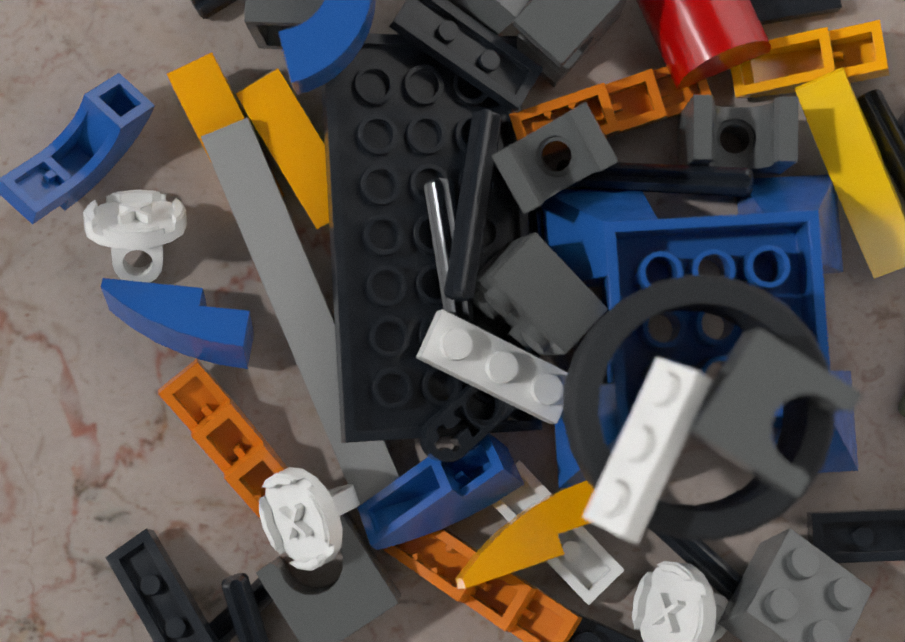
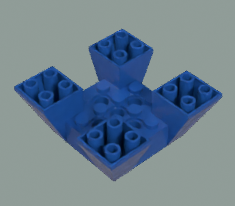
[541,174,858,488]

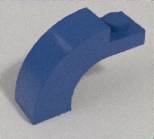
[278,0,376,95]
[0,73,155,225]

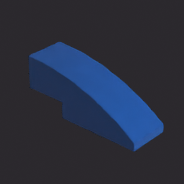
[101,278,254,369]
[357,433,524,550]

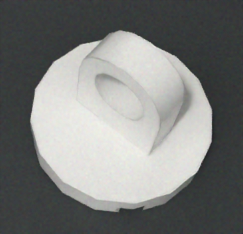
[83,190,187,283]
[259,467,360,571]
[632,561,729,642]

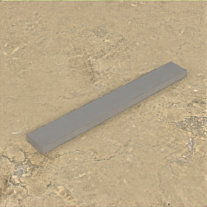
[201,118,400,507]

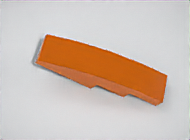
[509,66,712,157]
[158,359,288,520]
[383,528,583,642]

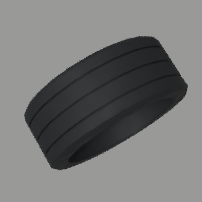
[563,275,835,541]

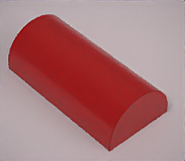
[636,0,771,90]

